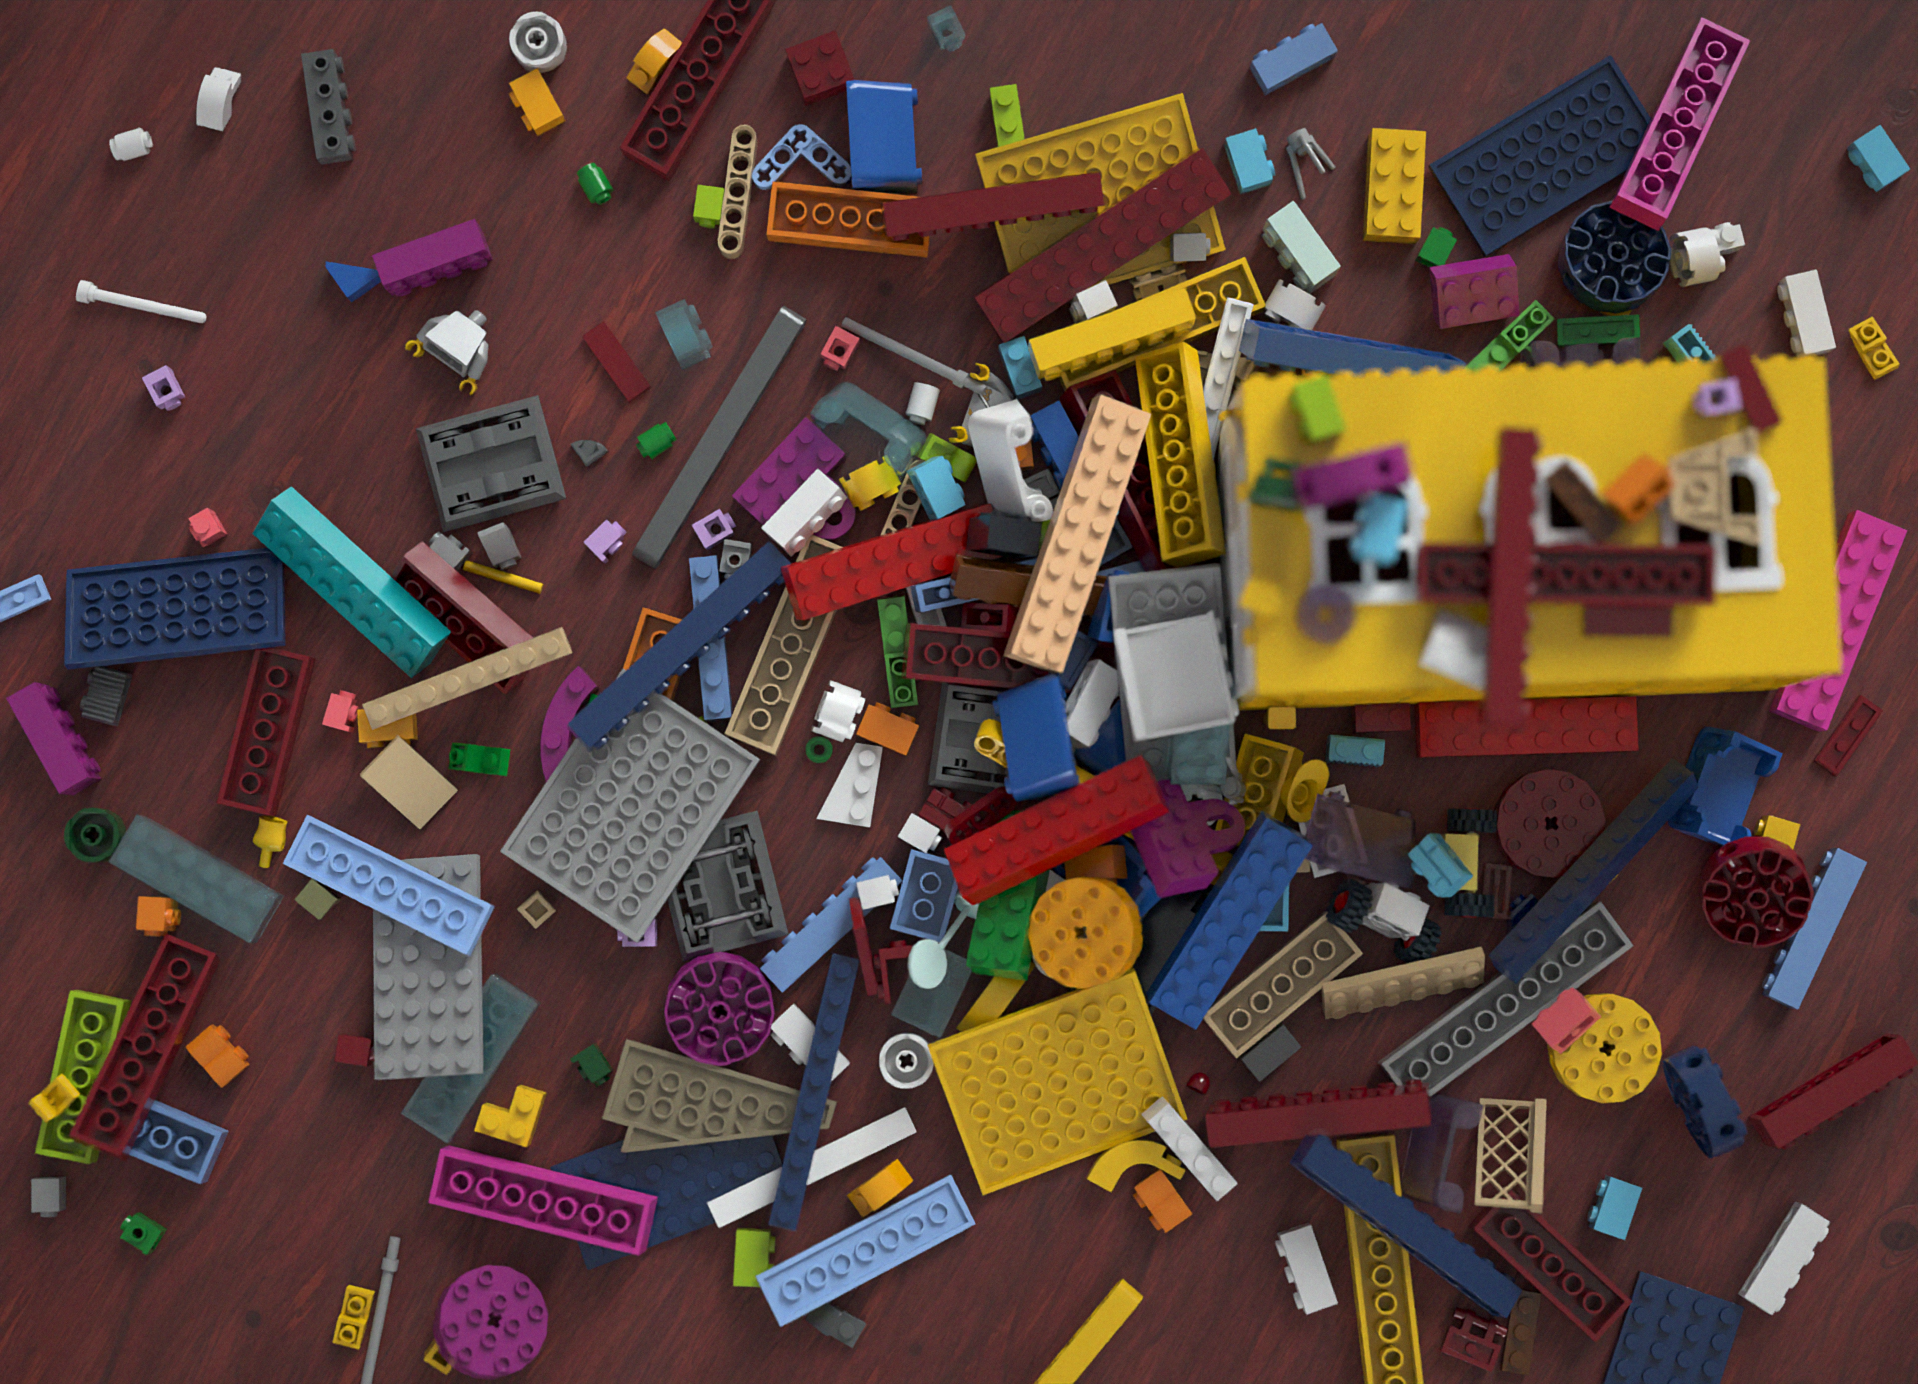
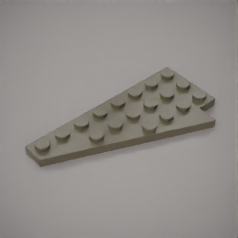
[602,1039,837,1152]

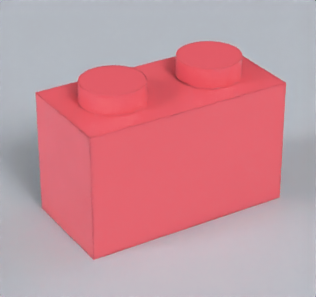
[1532,987,1601,1053]

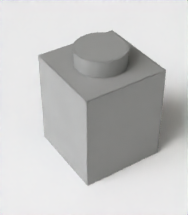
[1170,233,1210,261]
[31,1176,66,1217]

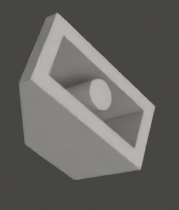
[477,522,521,570]

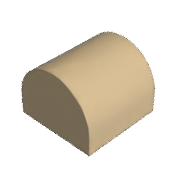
[517,890,556,929]

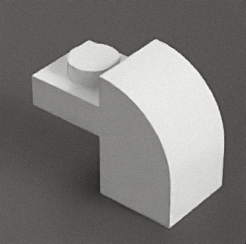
[197,68,241,131]

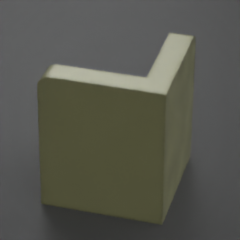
[295,879,341,919]

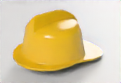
[1280,759,1329,823]

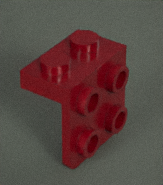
[874,940,913,1004]

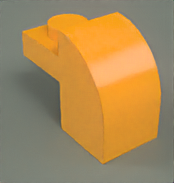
[627,28,682,94]
[847,1159,913,1217]

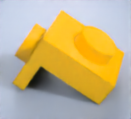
[29,1074,81,1122]

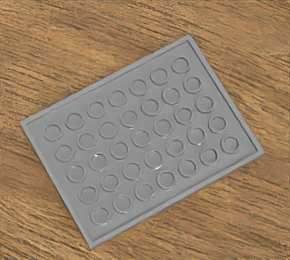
[500,669,760,943]

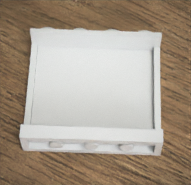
[1113,611,1238,742]

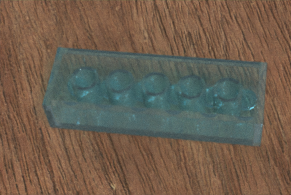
[109,815,284,943]
[401,973,541,1143]

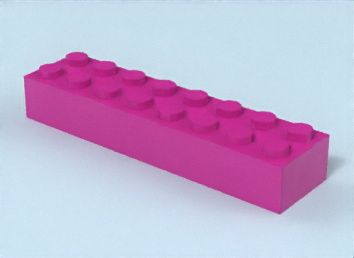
[1609,18,1750,231]
[1769,510,1907,732]
[428,1145,658,1255]

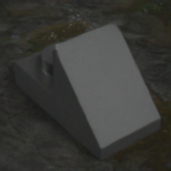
[805,1301,866,1348]

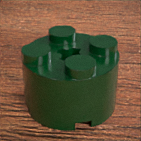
[64,808,127,863]

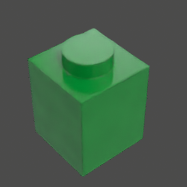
[1415,227,1457,268]

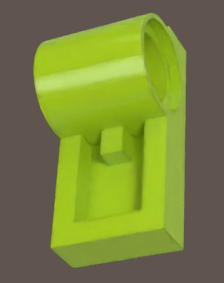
[918,433,977,482]

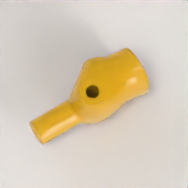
[253,815,287,868]

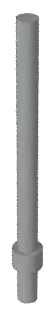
[841,317,987,396]
[360,1236,401,1384]

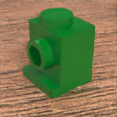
[120,1212,167,1255]

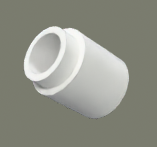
[110,128,153,161]

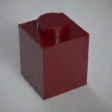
[334,1034,374,1067]

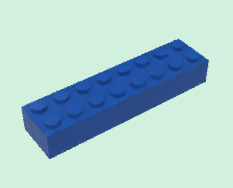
[1239,319,1466,377]
[1146,811,1313,1029]

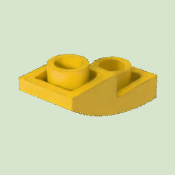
[1848,316,1899,380]
[333,1285,375,1349]

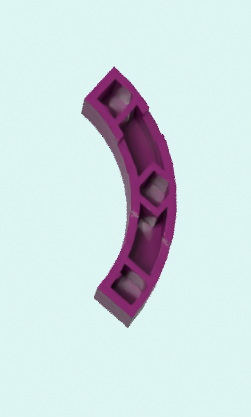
[541,666,599,782]

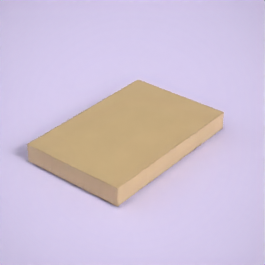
[360,735,458,829]

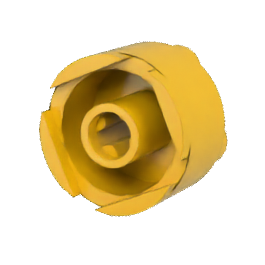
[839,455,901,511]

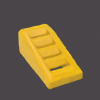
[1263,707,1296,729]

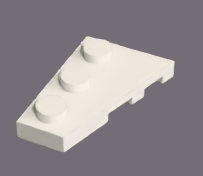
[816,743,883,827]

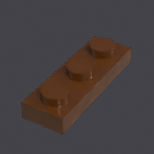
[1542,460,1624,544]
[1500,1290,1541,1375]

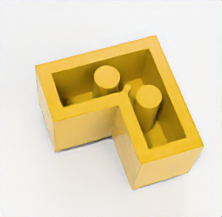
[474,1085,547,1147]

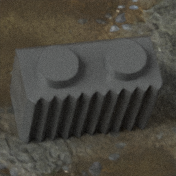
[80,666,133,726]

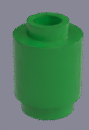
[577,163,614,205]
[635,422,677,459]

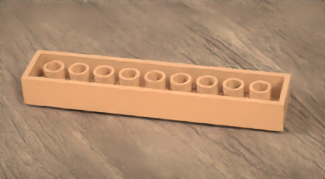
[1004,395,1151,674]

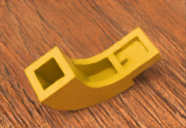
[956,962,1035,1032]
[1086,1139,1185,1192]

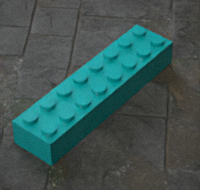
[252,487,451,678]

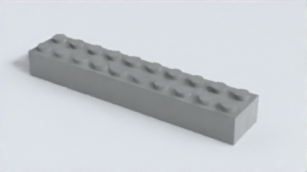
[1377,901,1633,1096]

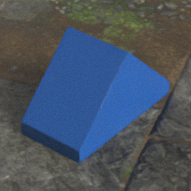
[325,261,381,302]

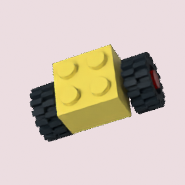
[1441,808,1497,918]

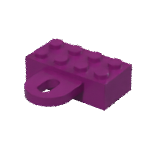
[732,417,856,540]
[1131,777,1245,898]

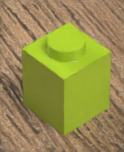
[693,185,725,228]

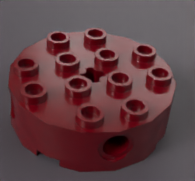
[1494,769,1606,878]
[1699,836,1814,948]

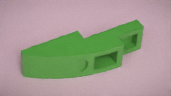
[1466,300,1554,372]
[877,595,918,708]

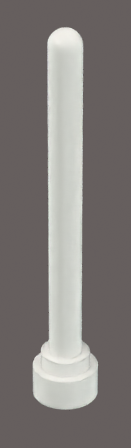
[76,280,207,323]

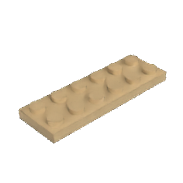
[1321,947,1485,1019]

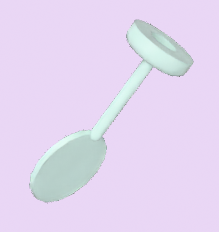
[908,889,979,989]

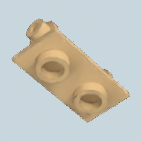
[1129,263,1187,300]

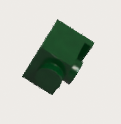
[570,1043,613,1087]

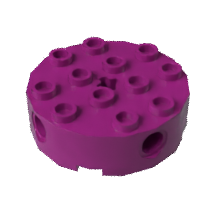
[1291,442,1414,510]
[664,952,774,1066]
[433,1265,548,1380]

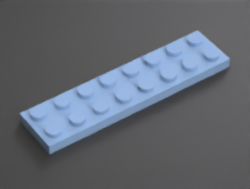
[283,815,495,956]
[755,1175,975,1327]

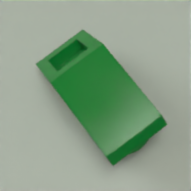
[448,742,511,776]

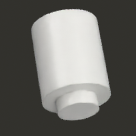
[905,382,940,425]

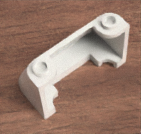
[968,399,1053,522]

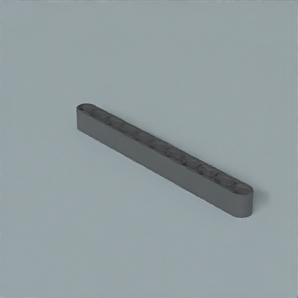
[632,306,807,569]

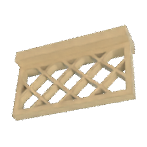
[1475,1098,1546,1213]

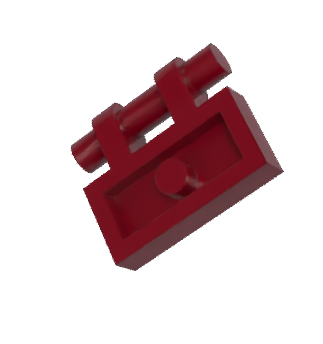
[1439,1307,1508,1372]

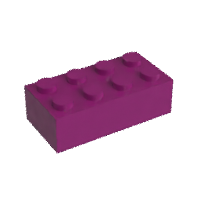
[372,219,493,297]
[6,682,101,795]

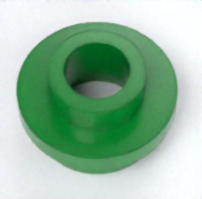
[806,736,833,763]

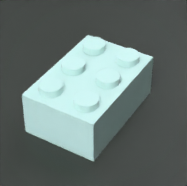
[1262,201,1341,294]

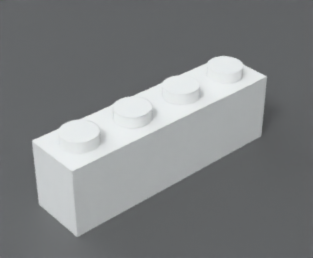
[1142,1097,1238,1201]
[1738,1202,1830,1315]

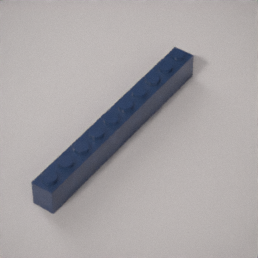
[567,541,791,752]
[1489,758,1698,984]
[769,953,860,1231]
[1289,1134,1522,1318]

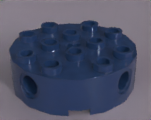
[1558,201,1671,314]
[1662,1045,1747,1159]

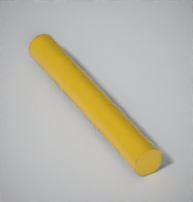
[463,560,543,594]

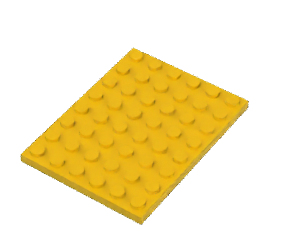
[975,93,1226,289]
[927,969,1187,1195]

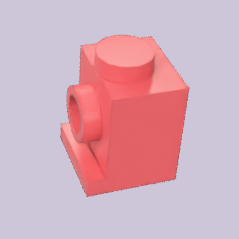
[821,326,860,371]
[188,508,227,548]
[322,690,359,733]

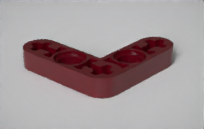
[945,786,1017,845]

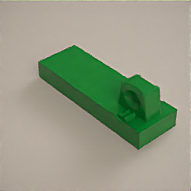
[1557,314,1640,347]

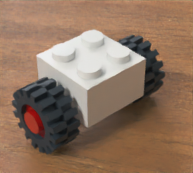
[1326,879,1441,963]

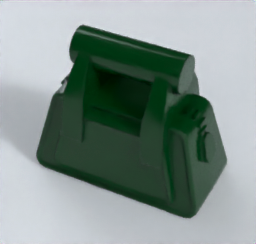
[1248,458,1304,513]

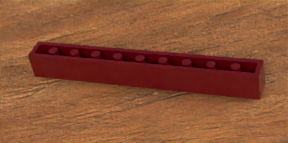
[1481,427,1542,728]

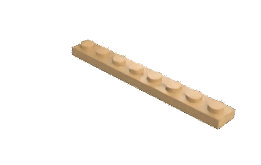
[362,628,572,730]

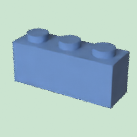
[1250,23,1338,95]

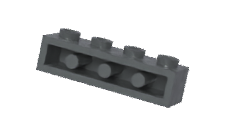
[301,49,356,165]

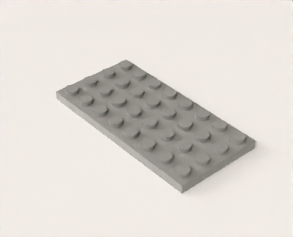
[1108,564,1236,783]
[373,854,483,1080]

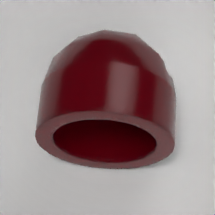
[1186,1072,1210,1095]

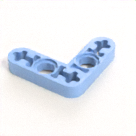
[752,124,852,190]

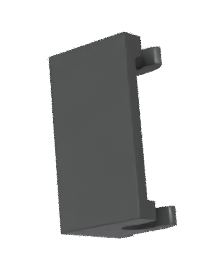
[1238,1022,1301,1082]

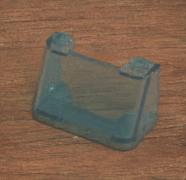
[810,382,926,481]

